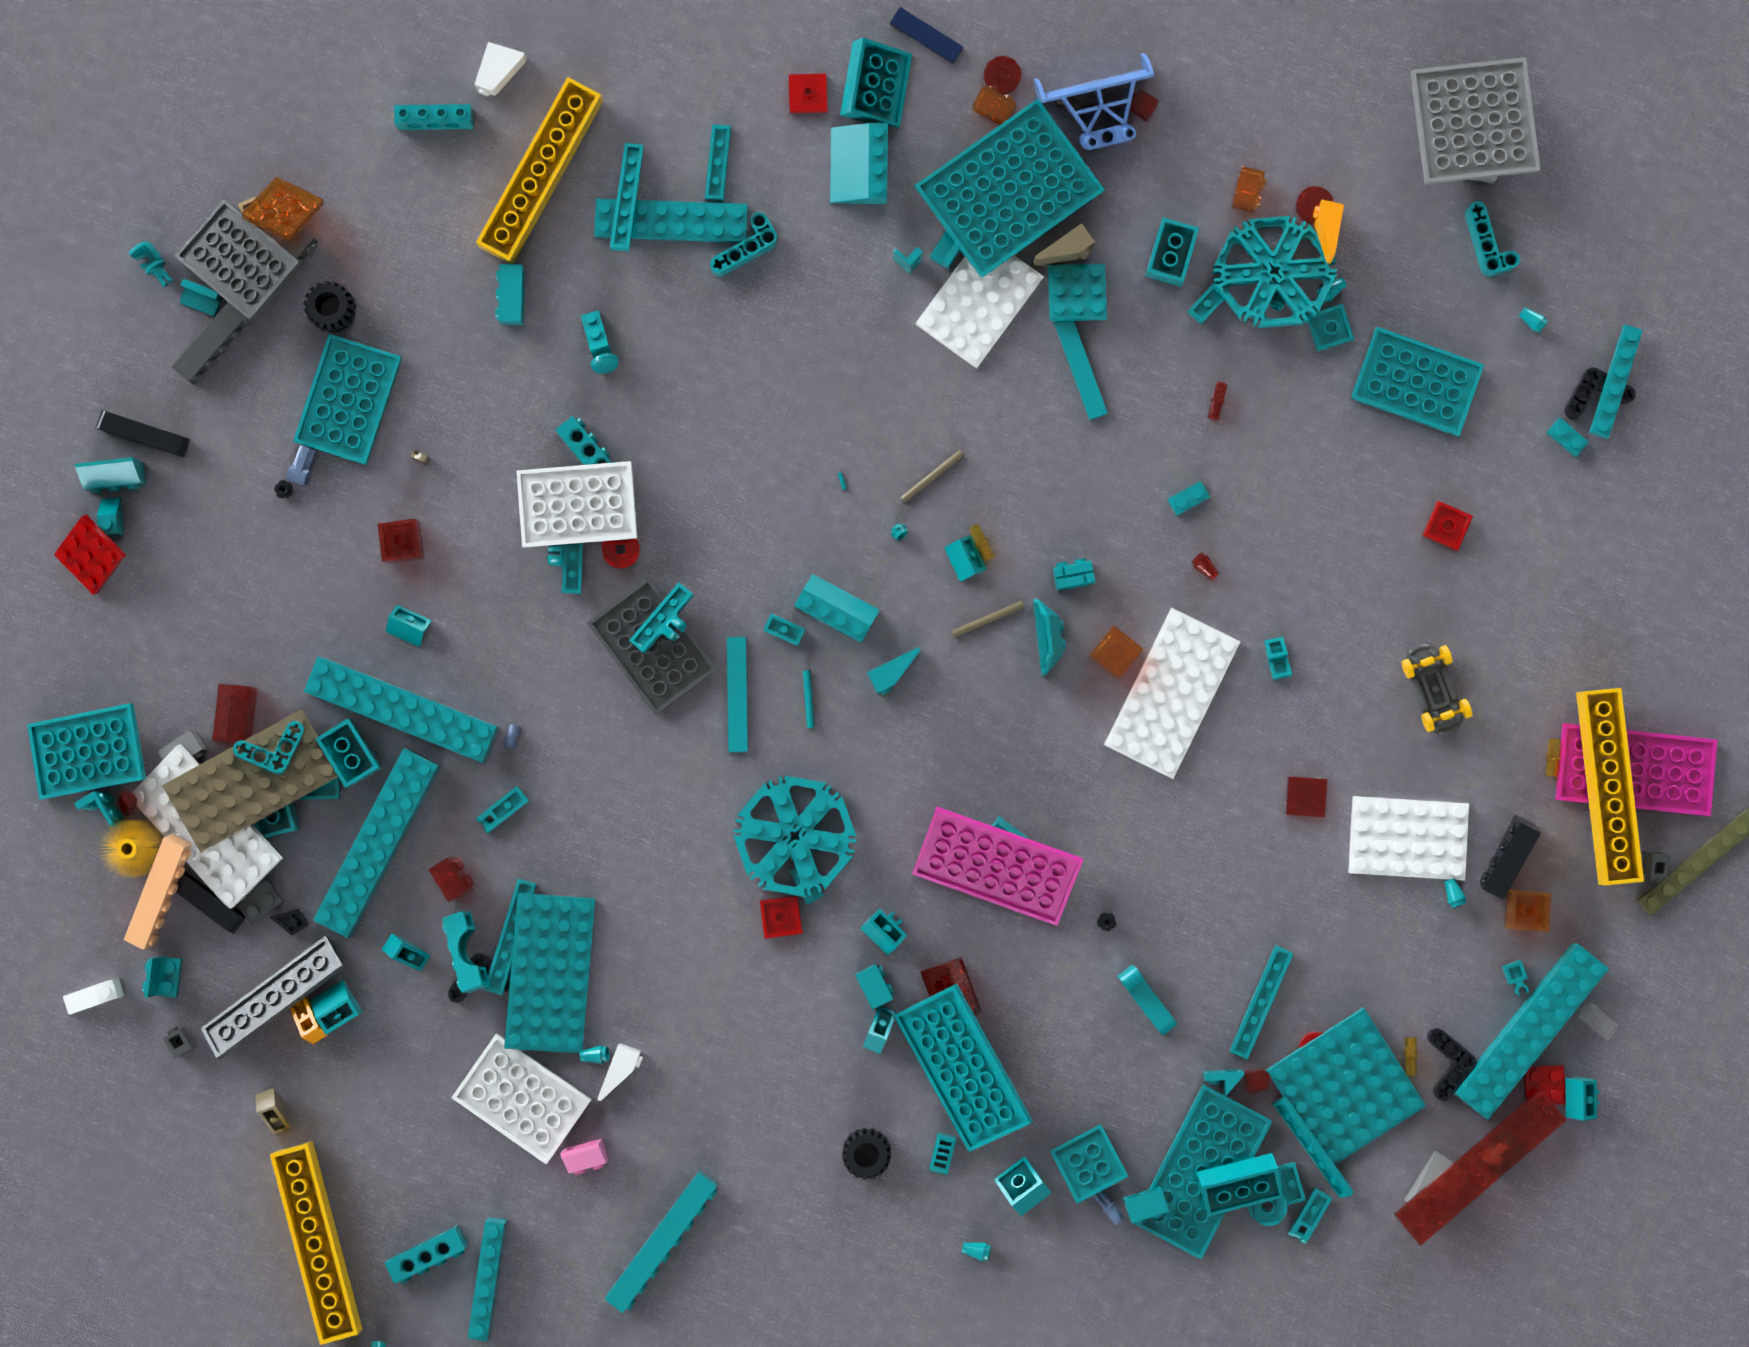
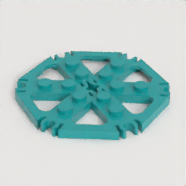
[1213,216,1337,328]
[733,775,857,897]

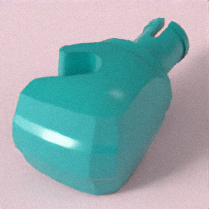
[128,241,173,287]

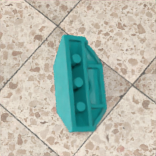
[1033,599,1066,676]

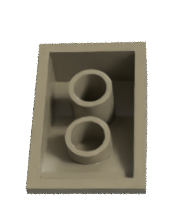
[1032,223,1095,268]

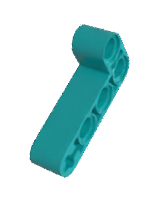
[1465,201,1520,276]
[710,212,778,277]
[1117,964,1178,1036]

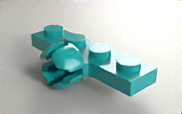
[547,543,583,594]
[629,582,695,654]

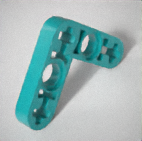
[233,721,305,775]

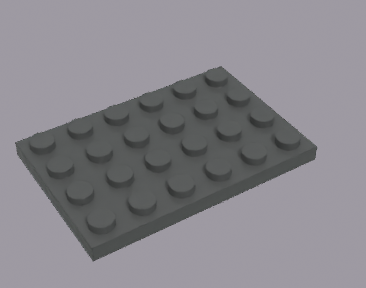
[175,199,303,323]
[587,577,717,715]

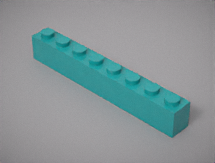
[604,1170,718,1313]

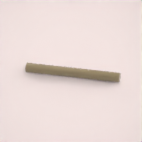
[900,450,964,503]
[952,601,1025,638]

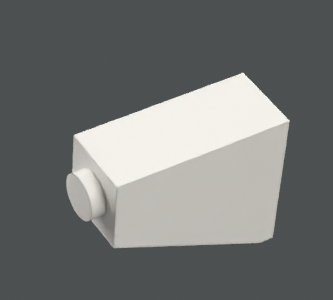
[474,42,527,96]

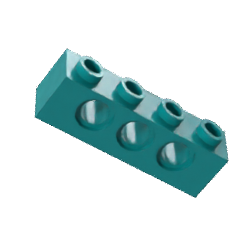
[394,104,474,130]
[555,415,616,465]
[385,1225,468,1284]

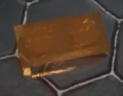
[972,85,1017,125]
[1231,166,1267,213]

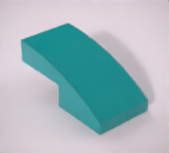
[1264,636,1292,681]

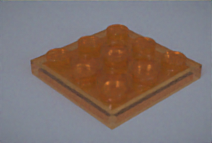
[241,177,324,241]

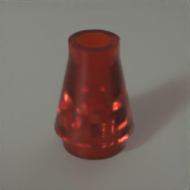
[1191,552,1219,581]

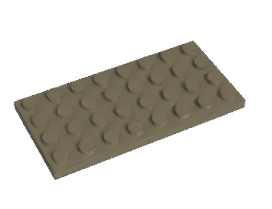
[162,709,338,853]

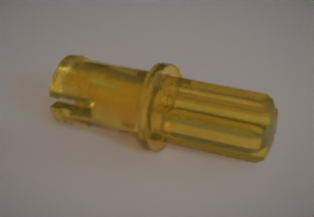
[969,524,995,562]
[1545,738,1561,777]
[1403,1037,1419,1076]

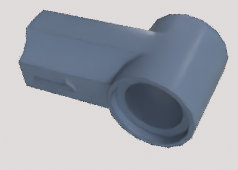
[286,445,317,486]

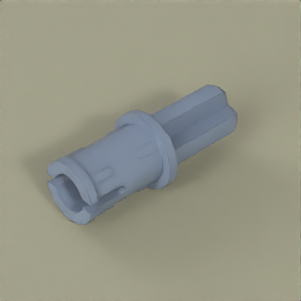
[1093,1191,1125,1226]

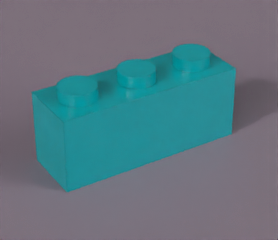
[495,264,525,325]

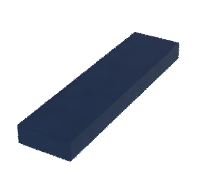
[890,7,963,64]

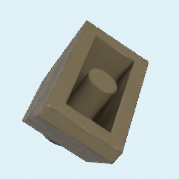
[255,1088,291,1135]

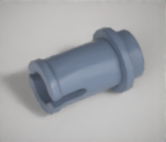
[503,724,521,749]

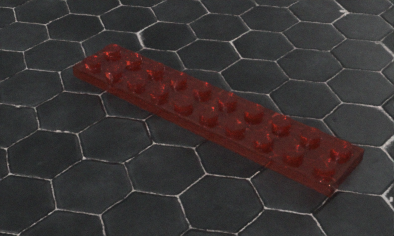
[1394,1089,1567,1246]

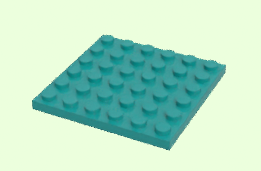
[1266,1007,1426,1165]

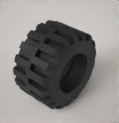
[304,281,356,332]
[842,1128,891,1180]

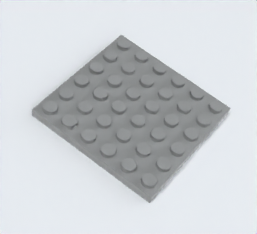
[1410,57,1541,185]

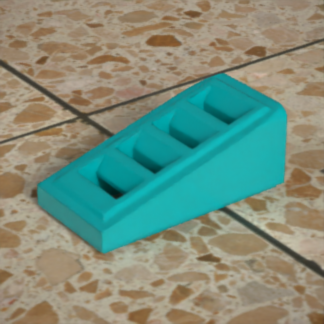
[929,1132,957,1175]

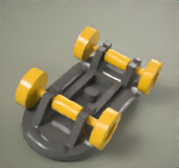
[1401,644,1473,735]

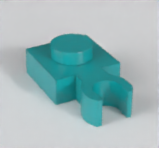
[1501,960,1529,996]

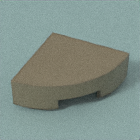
[410,450,430,465]

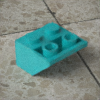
[310,980,364,1035]

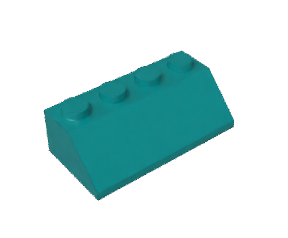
[794,574,880,644]
[1197,1153,1283,1216]

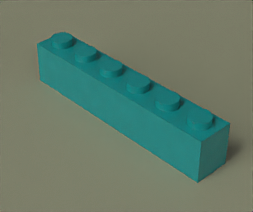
[468,1217,508,1341]

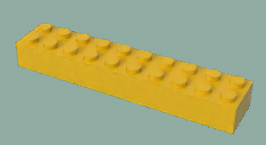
[476,77,603,264]
[1576,688,1644,885]
[270,1141,363,1345]

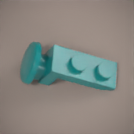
[581,310,619,374]

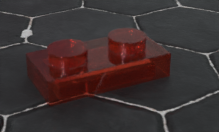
[116,789,137,818]

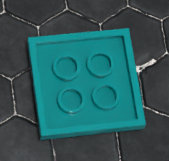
[1048,264,1107,321]
[1050,1124,1129,1204]

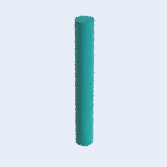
[803,670,815,728]

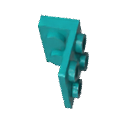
[74,791,125,826]
[142,956,183,998]

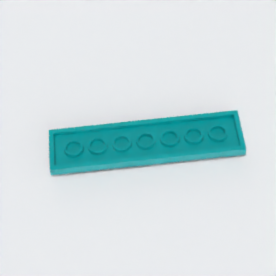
[594,198,748,243]

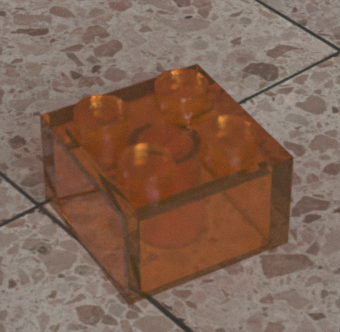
[1088,625,1144,680]
[1504,889,1551,932]

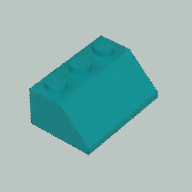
[75,457,146,494]
[315,718,383,788]

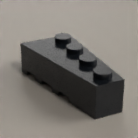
[1480,814,1541,900]

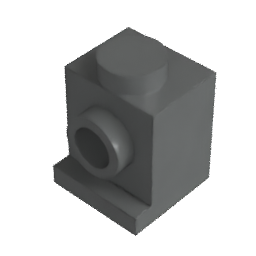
[1642,850,1670,880]
[163,1026,197,1058]

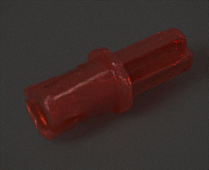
[1207,382,1227,421]

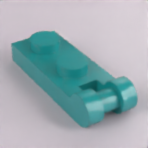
[476,786,530,834]
[1287,1187,1333,1244]

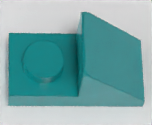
[1203,1069,1244,1095]

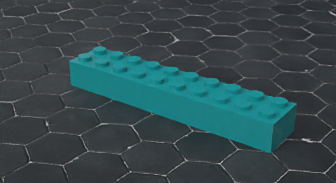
[303,656,500,763]
[313,748,442,938]
[1454,943,1609,1120]

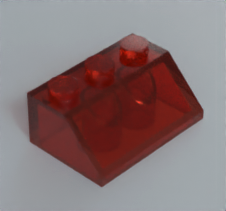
[212,684,258,743]
[920,957,982,1015]

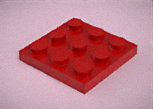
[54,514,126,595]

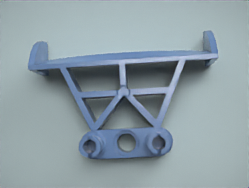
[1033,53,1155,150]

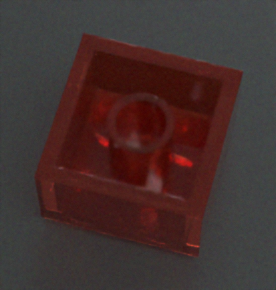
[377,518,425,564]
[428,856,475,903]

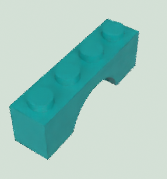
[442,911,490,993]

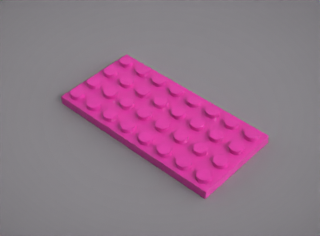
[1555,723,1717,816]
[912,806,1083,926]

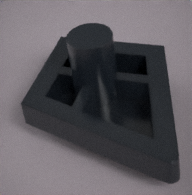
[270,909,309,936]

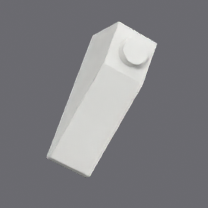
[63,978,125,1015]
[597,1043,643,1101]

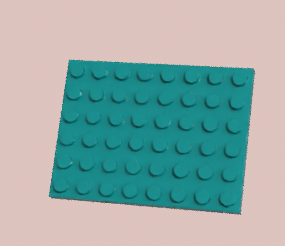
[914,98,1105,279]

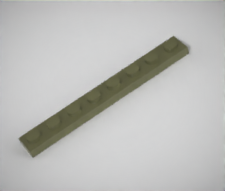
[1637,807,1749,916]

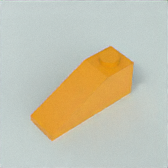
[1313,200,1344,264]
[290,995,329,1044]

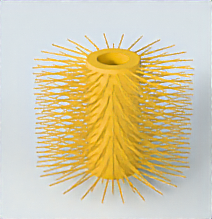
[100,819,163,877]

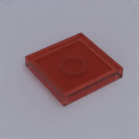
[1286,777,1327,817]

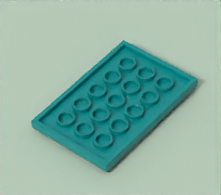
[1350,326,1484,437]
[293,334,402,466]
[27,703,146,800]

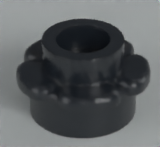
[274,480,293,499]
[1097,912,1116,932]

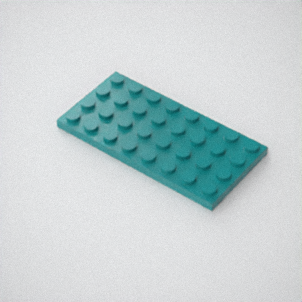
[504,893,595,1053]
[894,983,1033,1152]
[1133,1084,1272,1259]

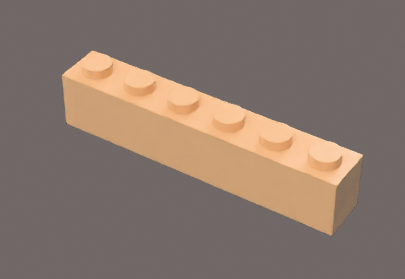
[124,834,192,950]

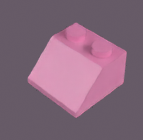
[560,1138,608,1175]

